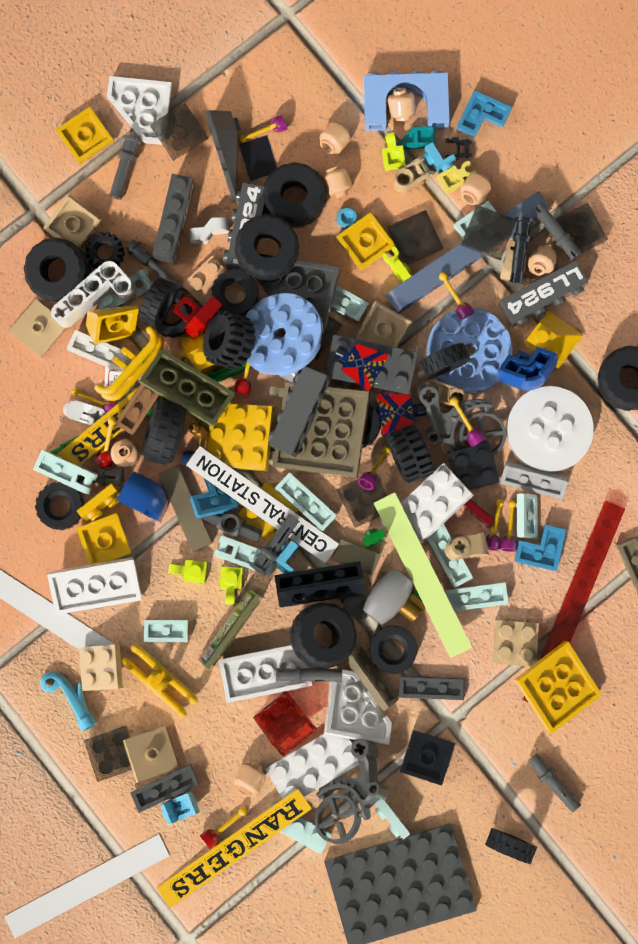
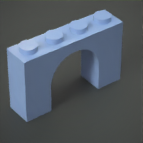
[363,70,450,131]

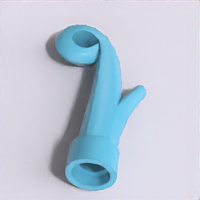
[40,672,97,732]

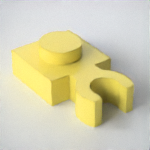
[436,161,476,195]

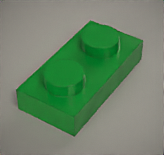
[362,528,386,549]

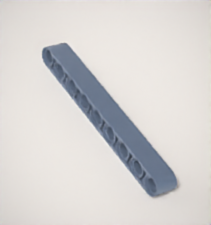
[386,191,552,313]

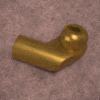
[188,422,209,451]

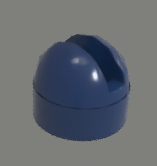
[181,450,195,468]

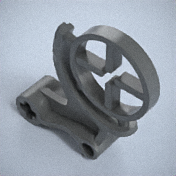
[417,382,507,456]
[315,739,389,844]

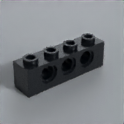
[274,561,365,608]

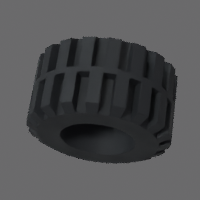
[203,311,256,369]
[387,424,433,484]

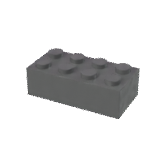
[325,335,418,395]

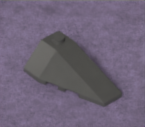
[205,110,240,202]

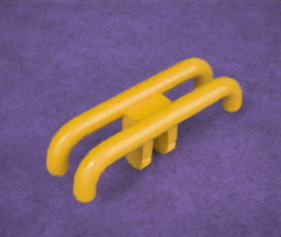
[95,325,165,401]
[121,644,198,718]

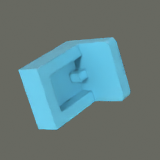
[423,142,456,174]
[276,541,299,574]
[161,791,200,825]

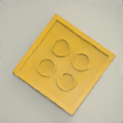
[207,404,275,471]
[514,641,602,734]

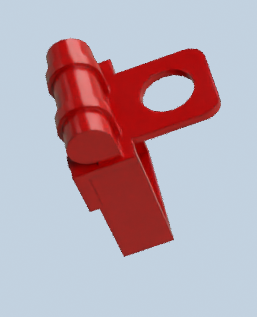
[173,296,222,339]

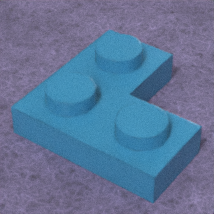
[456,90,512,138]
[190,478,238,519]
[514,525,566,572]

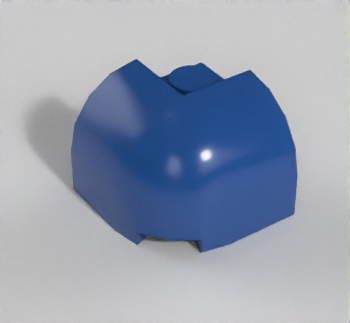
[498,347,557,391]
[117,472,169,523]

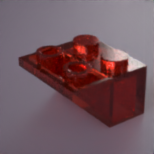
[253,691,317,757]

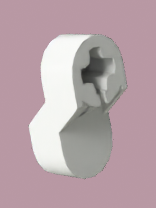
[189,218,229,244]
[63,400,106,425]

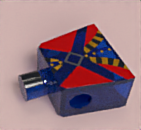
[334,343,389,392]
[376,394,427,437]

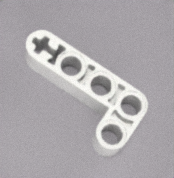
[51,261,137,328]

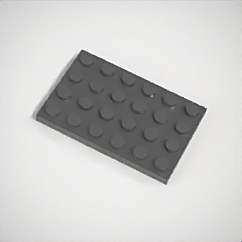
[324,823,477,944]

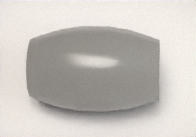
[363,569,414,625]

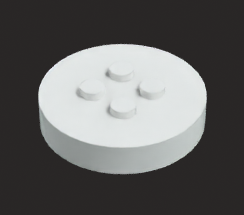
[506,386,594,473]

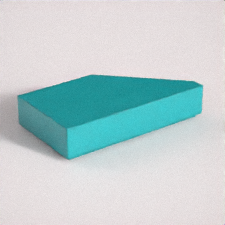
[396,126,435,149]

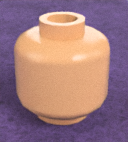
[387,88,416,121]
[319,122,350,154]
[322,165,352,198]
[460,173,492,205]
[527,245,557,277]
[111,439,140,469]
[234,762,266,797]

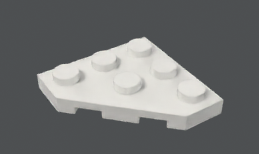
[107,76,172,145]
[324,668,392,746]

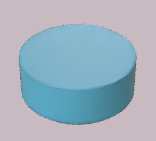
[337,207,358,230]

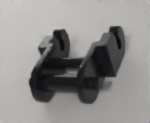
[445,137,472,160]

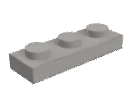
[500,461,569,500]

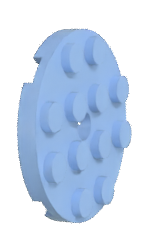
[245,293,323,376]
[427,308,512,393]

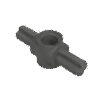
[202,512,262,542]

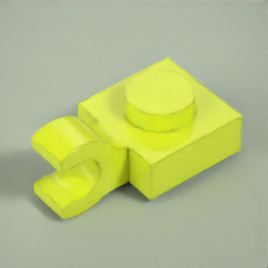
[382,132,406,171]
[382,246,412,283]
[168,560,207,584]
[220,567,243,605]

